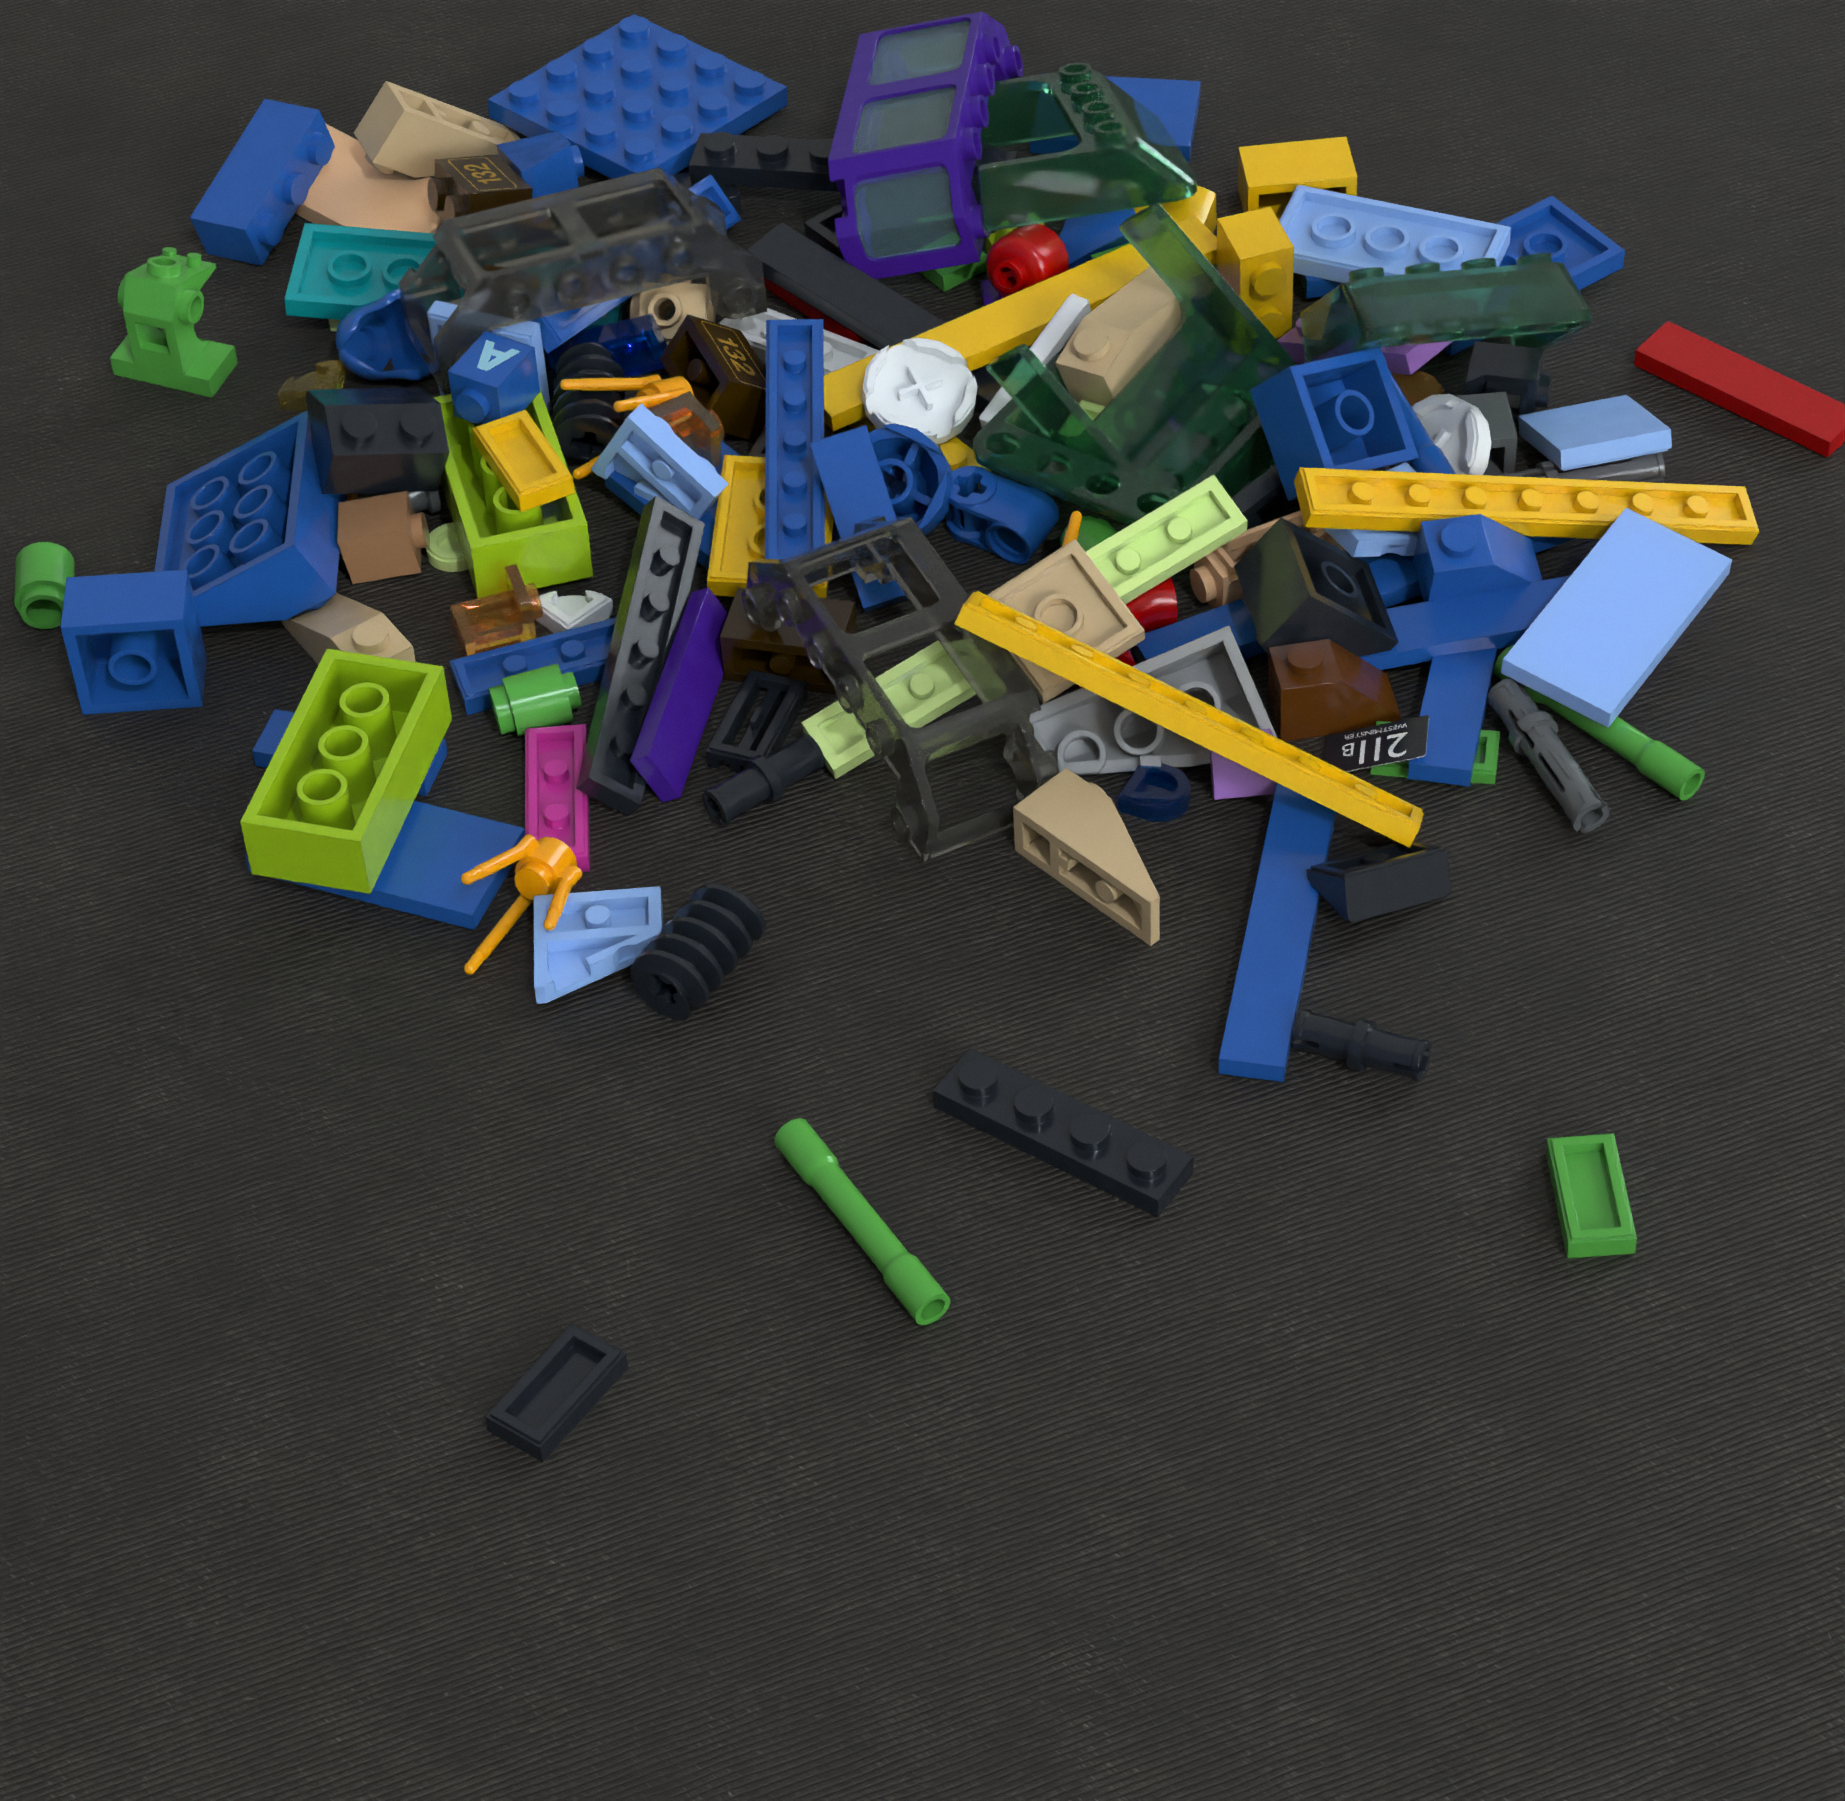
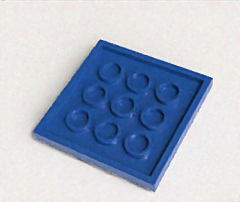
[488,14,788,194]

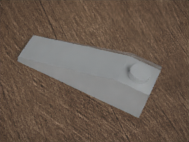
[1001,625,1277,780]

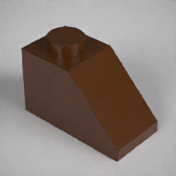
[1268,639,1401,742]

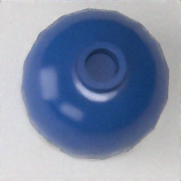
[869,423,953,543]

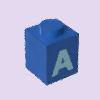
[448,331,540,425]

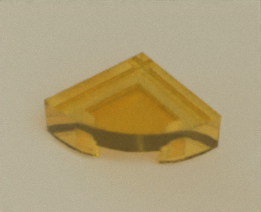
[277,360,346,411]

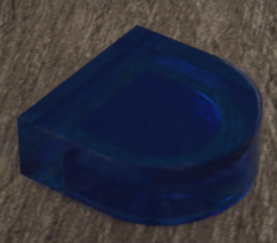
[1118,763,1190,822]

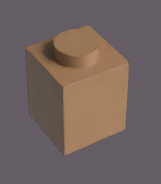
[337,491,430,584]

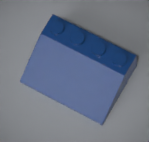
[154,410,345,627]

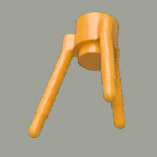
[560,374,695,480]
[461,834,582,975]

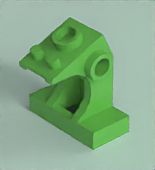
[110,247,238,398]

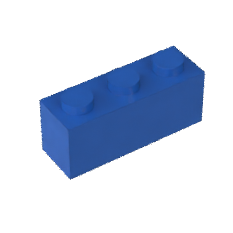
[190,99,335,266]

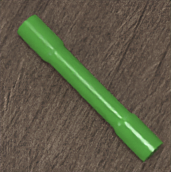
[1494,645,1705,801]
[774,1118,950,1325]

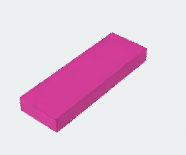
[525,724,590,872]

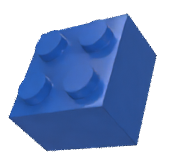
[1250,347,1419,501]
[61,570,207,715]

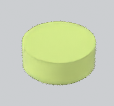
[426,522,468,572]

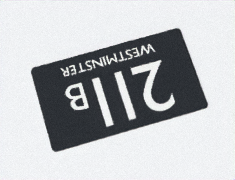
[1323,715,1429,772]

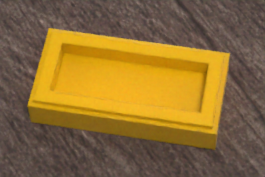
[472,410,575,512]

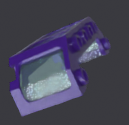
[828,12,1023,279]

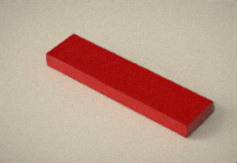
[1634,321,1845,458]

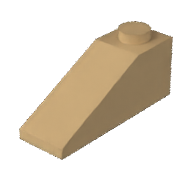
[354,81,520,178]
[1055,266,1202,412]
[281,593,416,665]
[1013,768,1160,946]

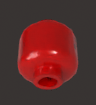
[986,223,1069,298]

